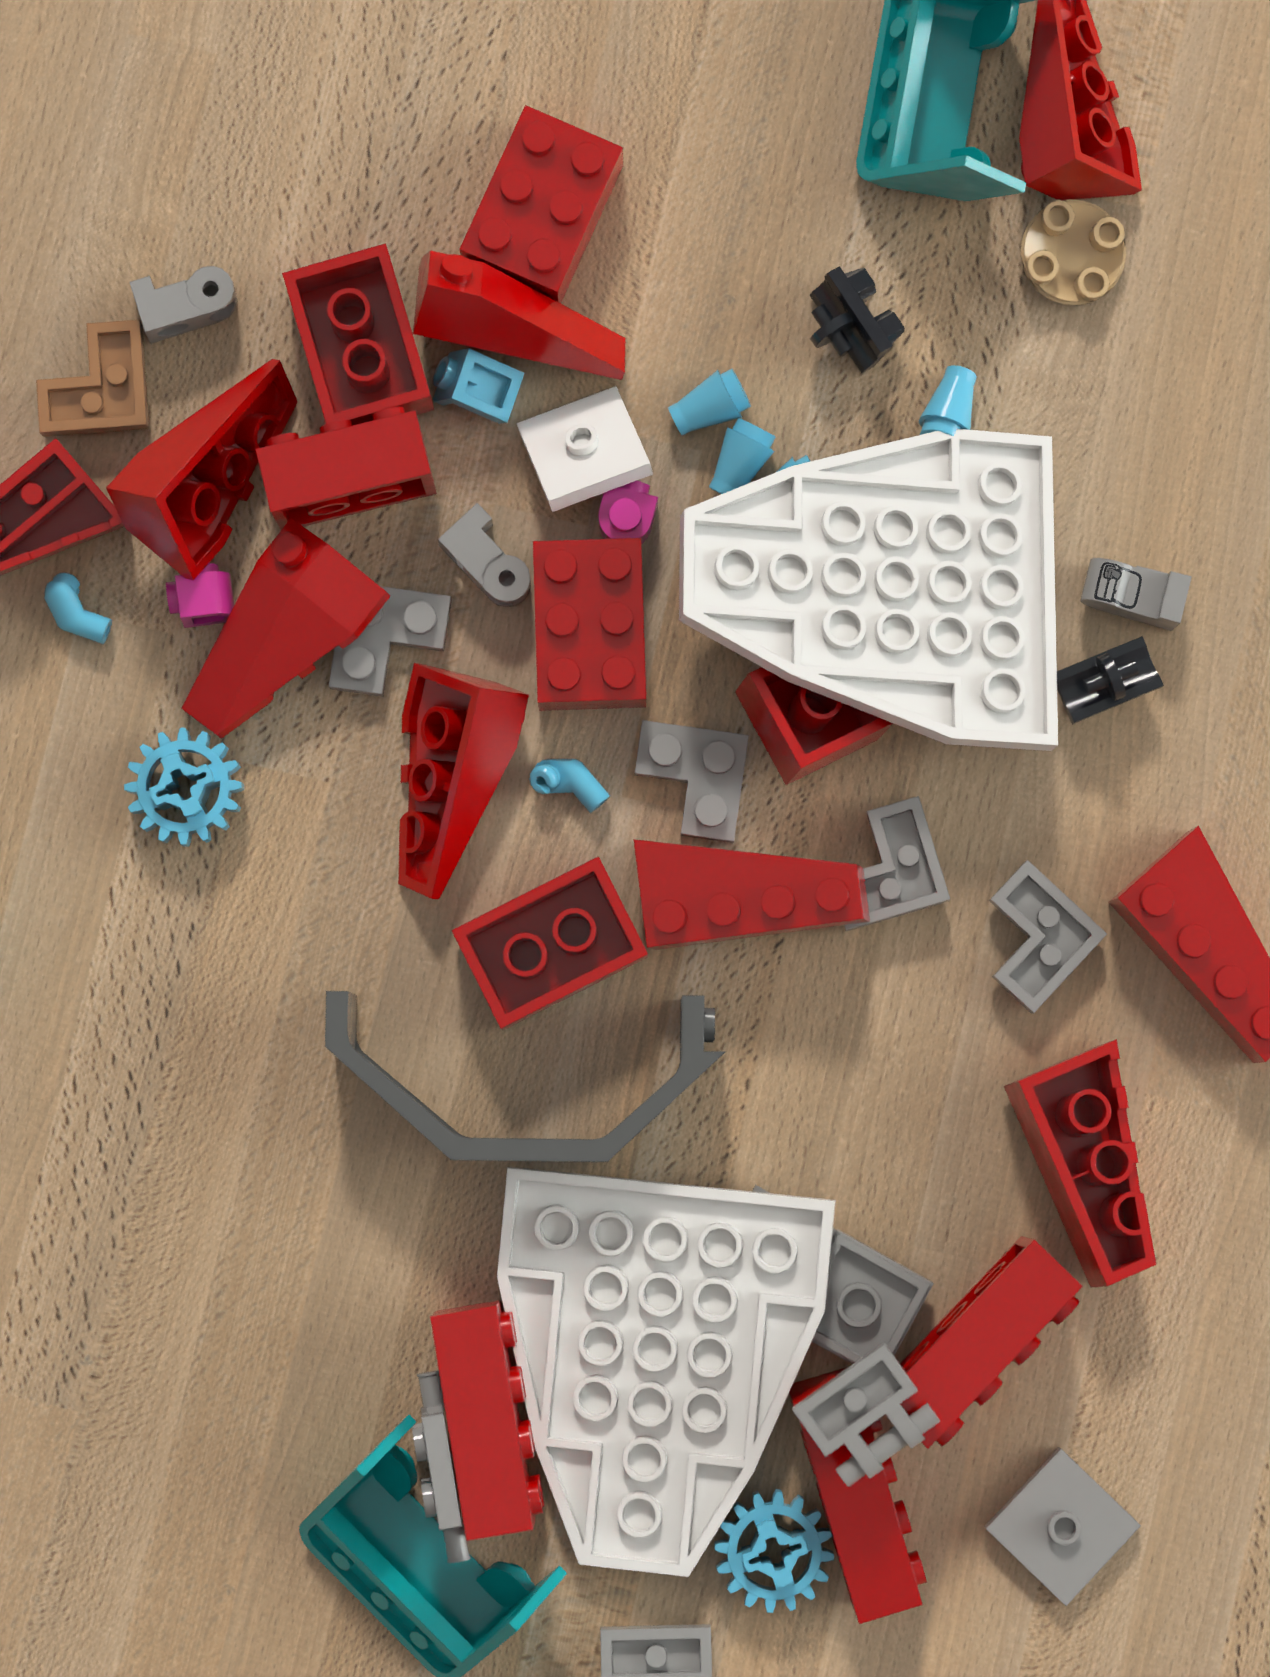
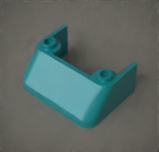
[856,0,1036,201]
[299,1414,567,1677]

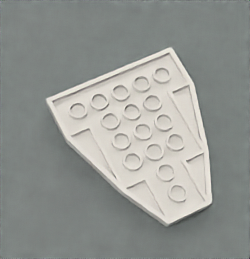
[679,429,1058,751]
[497,1167,836,1577]

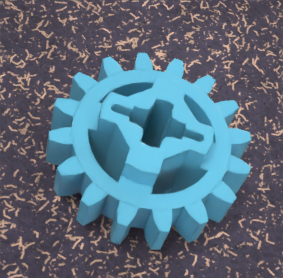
[124,728,245,847]
[714,1489,834,1613]

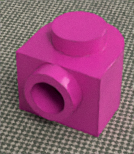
[598,481,658,545]
[166,563,234,628]

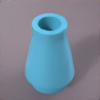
[919,365,977,443]
[668,369,751,436]
[709,418,776,494]

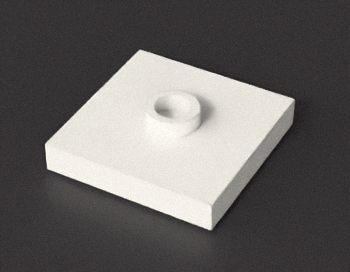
[516,386,653,512]

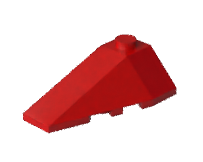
[1019,0,1142,201]
[413,250,626,380]
[106,359,298,580]
[181,518,390,739]
[398,663,529,899]

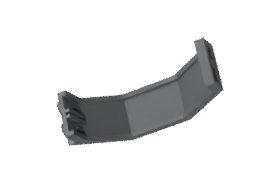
[325,991,725,1162]

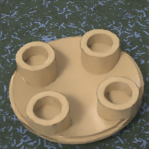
[1021,200,1126,305]

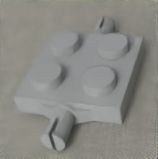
[412,1370,471,1563]

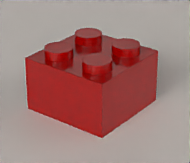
[735,667,893,785]

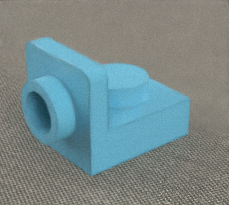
[433,348,524,424]

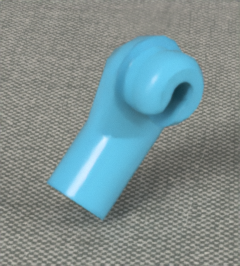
[44,573,112,644]
[529,759,610,813]

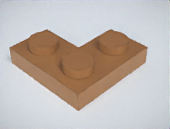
[36,319,149,437]

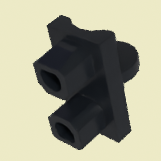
[810,266,905,373]
[1057,636,1164,724]

